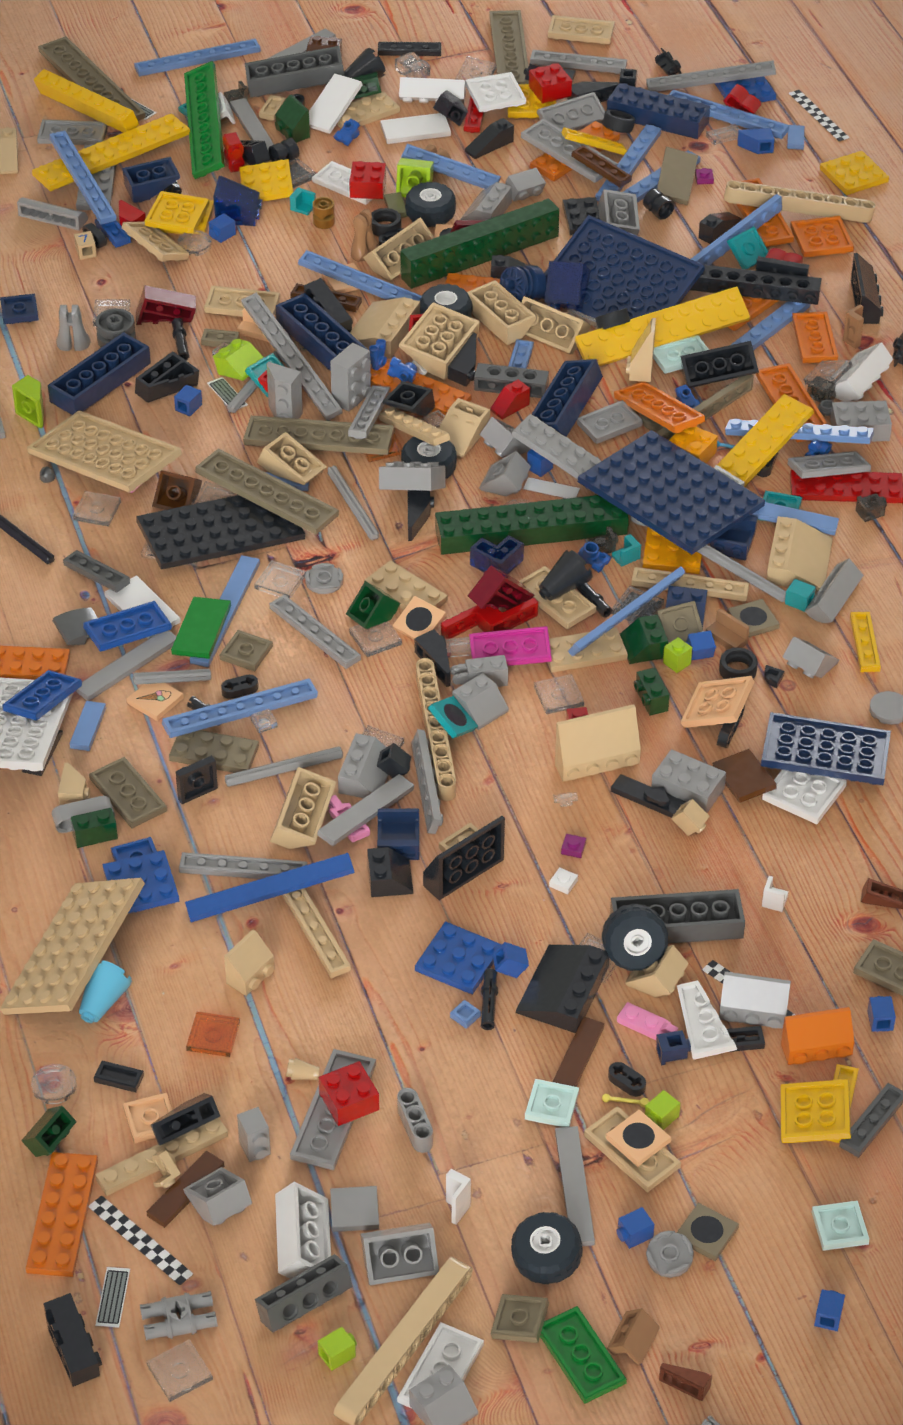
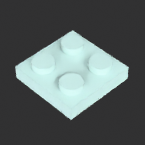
[525,1079,579,1127]
[812,1201,869,1251]

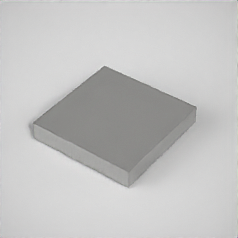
[330,1186,379,1232]

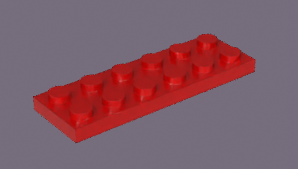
[790,470,903,503]

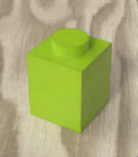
[663,637,692,673]
[645,1090,681,1130]
[318,1327,357,1371]

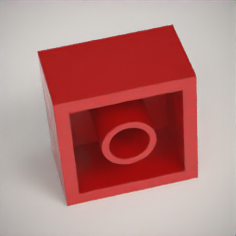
[529,63,572,103]
[349,161,386,199]
[318,1061,379,1126]

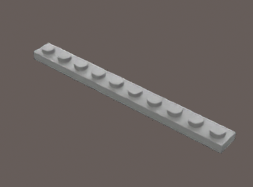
[241,292,342,421]

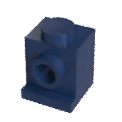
[656,1030,691,1066]

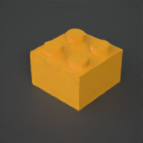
[669,427,718,463]

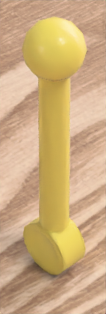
[602,1094,649,1108]

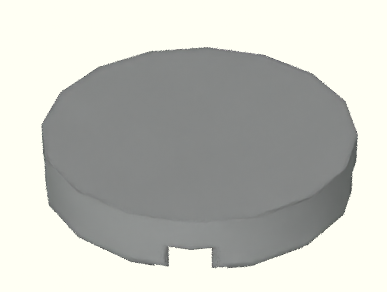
[305,563,343,594]
[869,691,903,725]
[646,1231,694,1278]

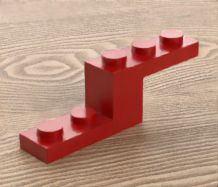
[441,598,538,641]

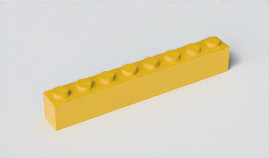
[33,69,139,133]

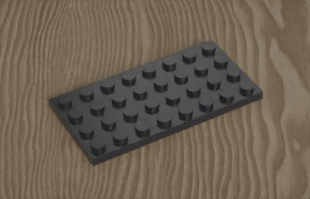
[136,495,305,570]

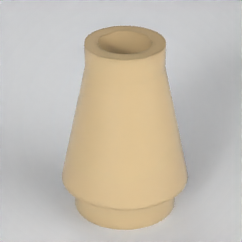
[286,1058,320,1080]

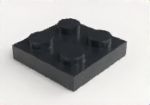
[175,755,218,804]

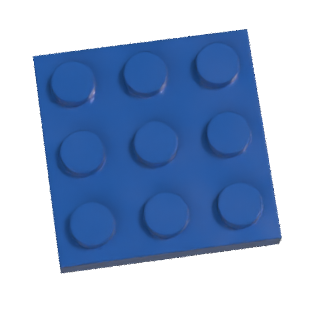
[715,76,776,102]
[102,850,180,914]
[415,921,502,995]

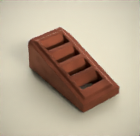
[861,878,903,909]
[659,1363,712,1401]

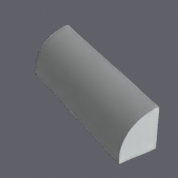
[17,197,88,231]
[805,558,864,623]

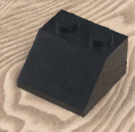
[383,381,435,417]
[367,847,413,897]

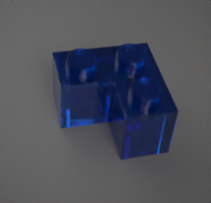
[470,536,524,575]

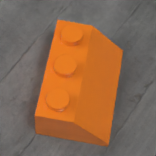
[781,1007,855,1065]

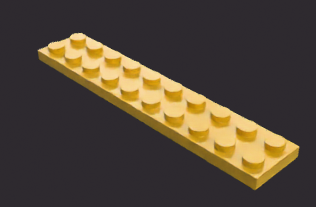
[32,113,190,191]
[575,287,750,367]

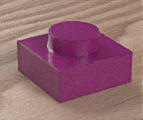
[695,168,714,184]
[561,834,586,858]

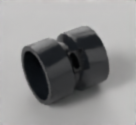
[268,138,300,162]
[643,189,675,220]

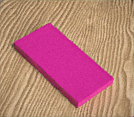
[469,626,552,666]

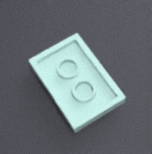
[653,335,709,374]

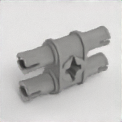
[140,1291,218,1341]

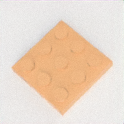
[681,676,755,728]

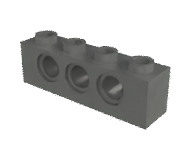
[474,363,549,398]
[255,1254,353,1332]

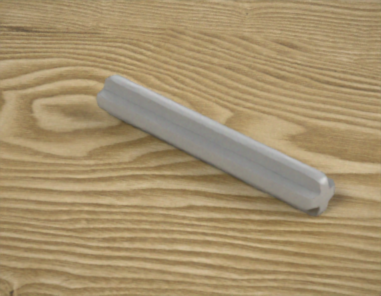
[133,669,211,685]

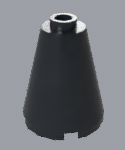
[344,48,386,78]
[539,550,593,601]

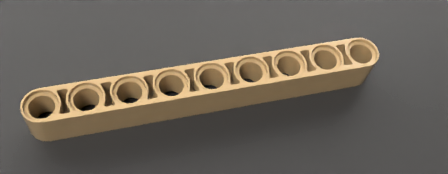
[724,180,876,223]
[416,658,456,801]
[334,1257,473,1425]

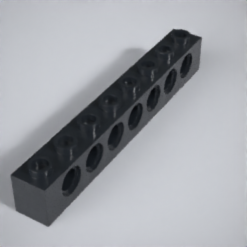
[690,265,822,305]

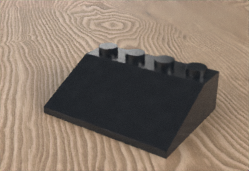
[423,816,505,901]
[516,945,609,1033]

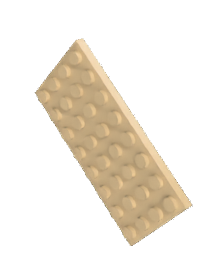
[27,411,182,493]
[0,878,145,1015]

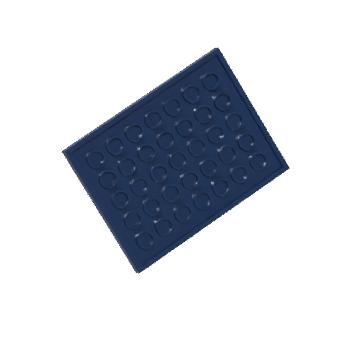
[542,215,705,323]
[577,430,765,555]

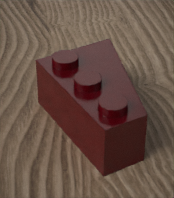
[136,285,196,325]
[467,565,535,610]

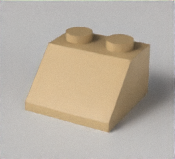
[224,930,275,996]
[625,945,689,997]

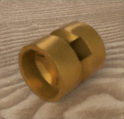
[313,197,335,229]

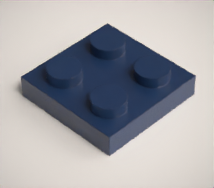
[0,293,39,324]

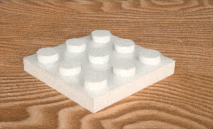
[465,72,526,112]
[762,770,847,824]

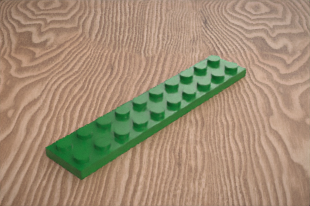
[184,61,225,179]

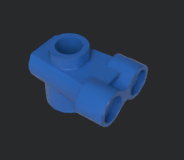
[333,118,360,146]
[369,339,387,370]
[387,357,417,383]
[675,384,700,408]
[805,440,832,456]
[578,542,611,573]

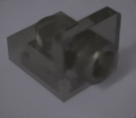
[224,81,249,104]
[588,526,618,554]

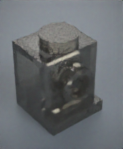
[807,376,836,403]
[855,493,887,522]

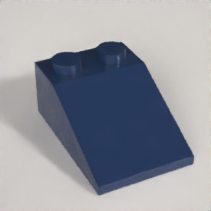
[122,157,180,203]
[666,585,708,628]

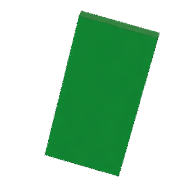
[171,597,232,659]
[540,1306,627,1404]

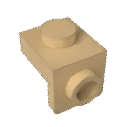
[151,1150,181,1188]

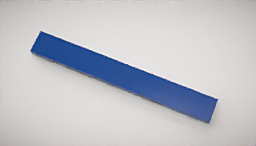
[185,853,355,922]

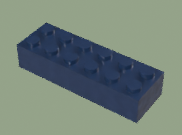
[607,83,710,139]
[276,293,368,371]
[48,332,151,415]
[531,359,603,437]

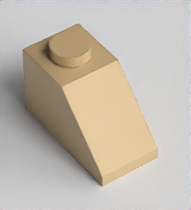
[58,763,90,805]

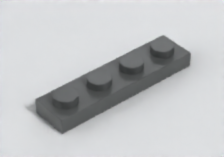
[63,550,130,593]
[839,1083,903,1158]

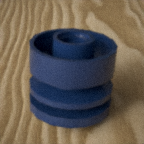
[500,265,546,302]

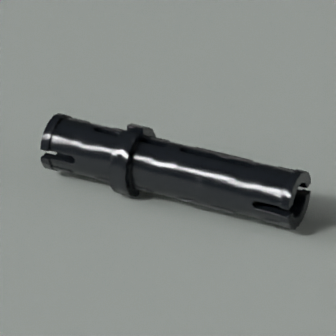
[171,318,190,361]
[576,583,612,617]
[481,969,498,1030]

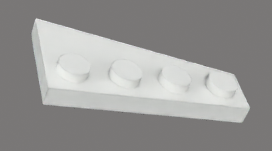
[677,980,737,1060]

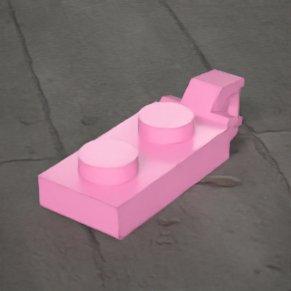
[328,795,370,843]
[617,1002,678,1040]

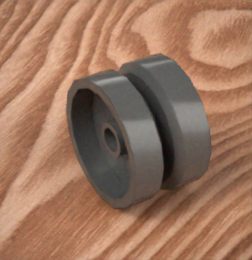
[95,308,136,347]

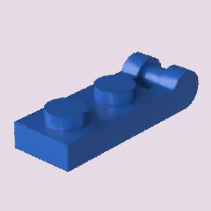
[95,219,131,248]

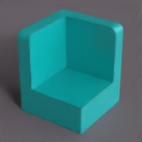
[290,187,316,215]
[612,534,641,567]
[785,579,816,612]

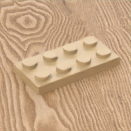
[548,15,615,44]
[337,91,400,129]
[122,221,190,262]
[204,286,280,317]
[364,560,448,610]
[519,566,596,630]
[547,627,628,673]
[584,1106,681,1193]

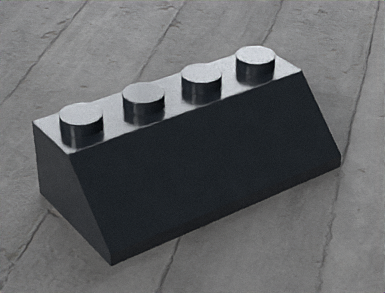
[850,253,883,324]
[680,341,759,388]

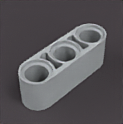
[52,796,115,833]
[397,1088,433,1153]

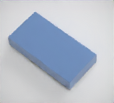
[787,125,805,150]

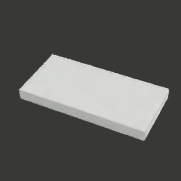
[309,73,362,134]
[380,113,451,144]
[312,161,386,205]
[105,575,181,639]
[397,1322,484,1408]

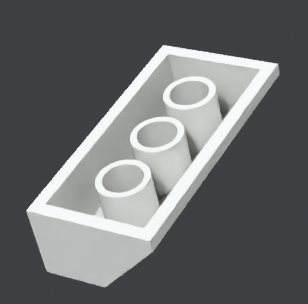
[399,77,466,103]
[822,342,893,402]
[275,1182,331,1279]

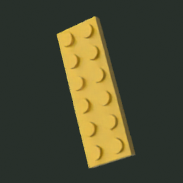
[717,394,814,487]

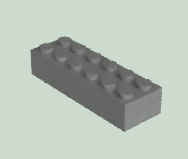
[245,46,345,98]
[610,889,745,944]

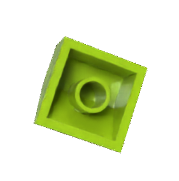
[396,158,434,198]
[213,339,264,381]
[12,375,44,429]

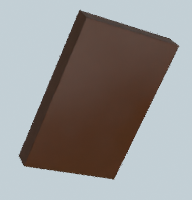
[712,749,777,803]

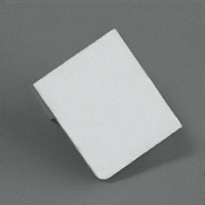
[762,876,789,912]

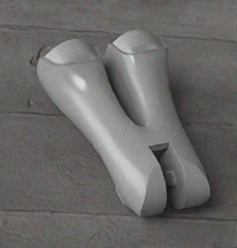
[56,305,91,351]

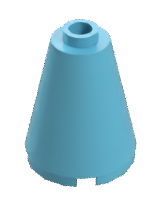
[79,960,132,1023]

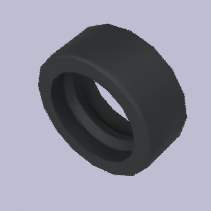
[602,110,635,133]
[371,208,401,237]
[595,308,630,329]
[719,647,758,679]

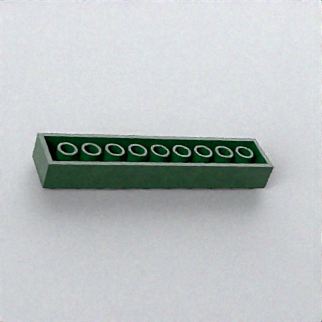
[400,198,560,289]
[435,495,629,555]

